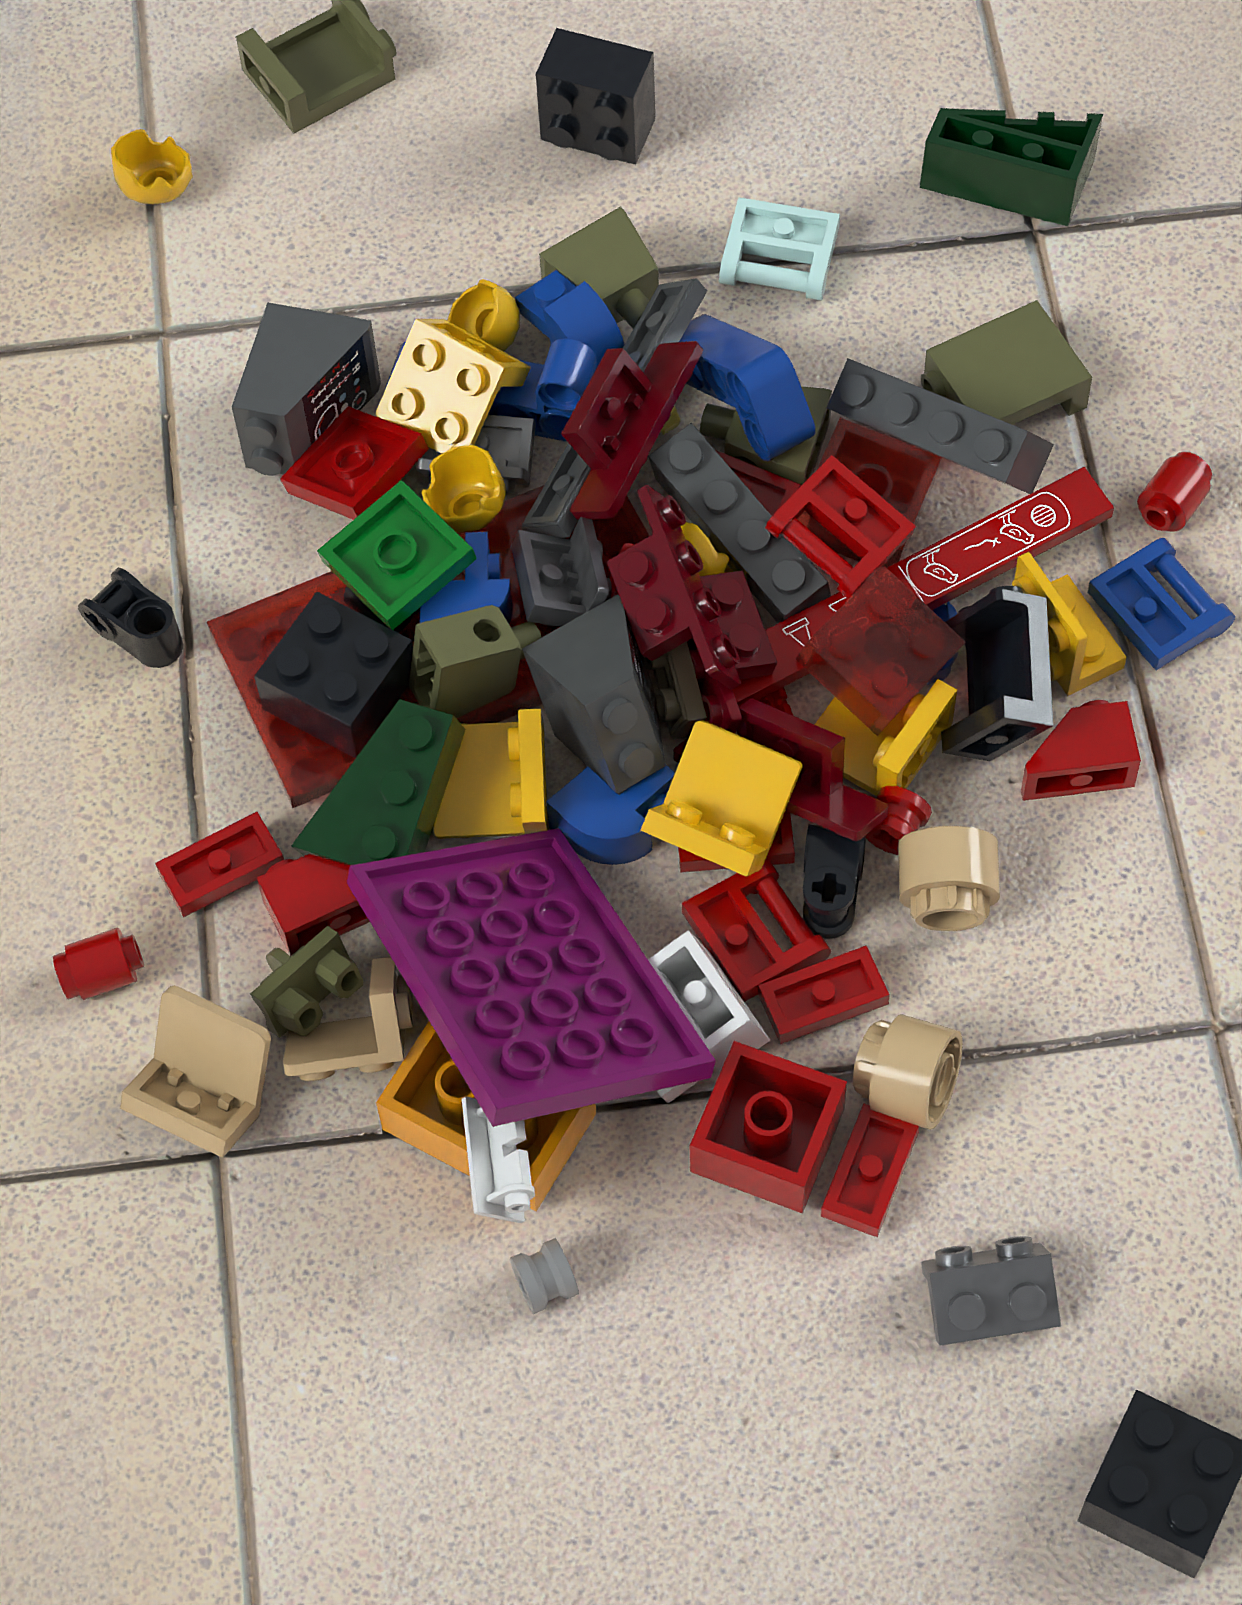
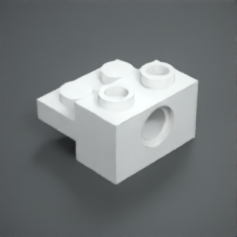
[648,930,770,1103]

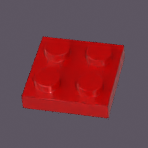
[280,406,429,520]

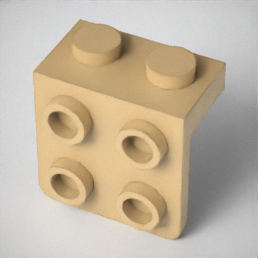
[283,957,414,1081]
[120,985,271,1158]

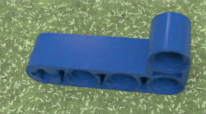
[679,314,815,461]
[385,339,597,441]

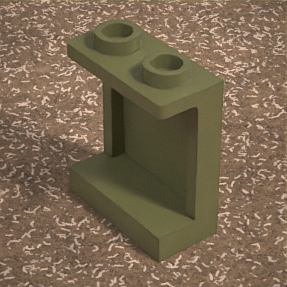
[236,0,396,134]
[921,300,1092,425]

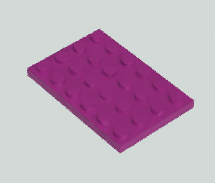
[347,828,716,1127]

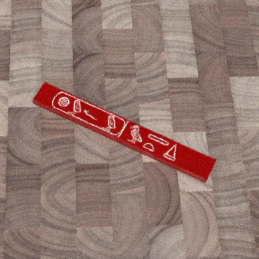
[732,466,1114,707]

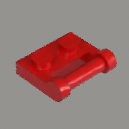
[765,455,916,600]
[682,859,832,1002]

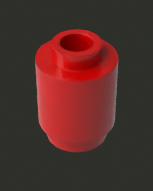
[1137,452,1212,532]
[53,927,144,1000]

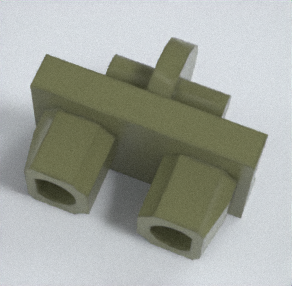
[250,926,364,1038]

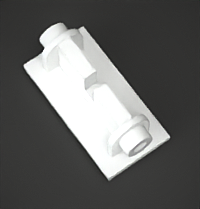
[462,1096,535,1223]

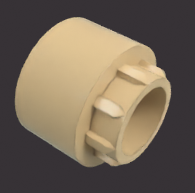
[898,826,1000,931]
[853,1014,963,1130]

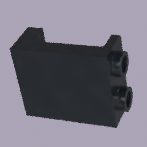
[939,586,1053,761]

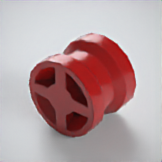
[866,786,932,855]

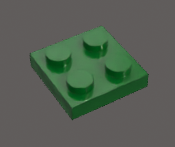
[317,480,477,630]

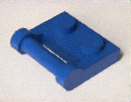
[1087,538,1235,671]

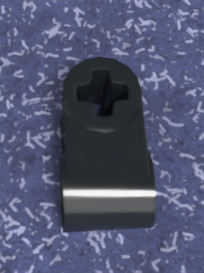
[78,567,184,668]
[803,824,866,939]

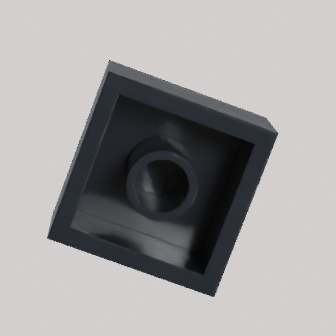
[535,28,655,165]
[254,591,413,758]
[1078,1389,1242,1579]

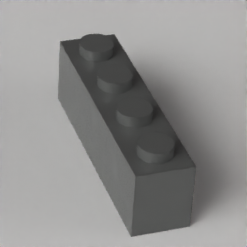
[826,358,1054,494]
[648,423,831,623]

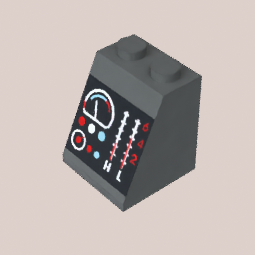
[232,302,381,476]
[522,594,666,794]

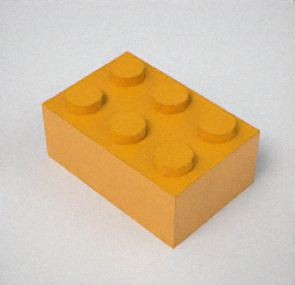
[376,1021,596,1212]

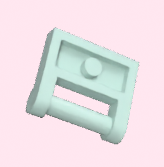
[719,197,840,301]

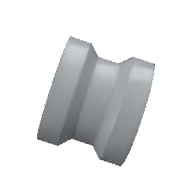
[510,1238,579,1314]

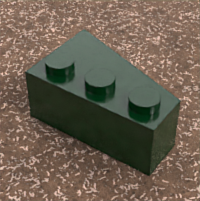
[919,108,1103,227]
[291,699,466,866]

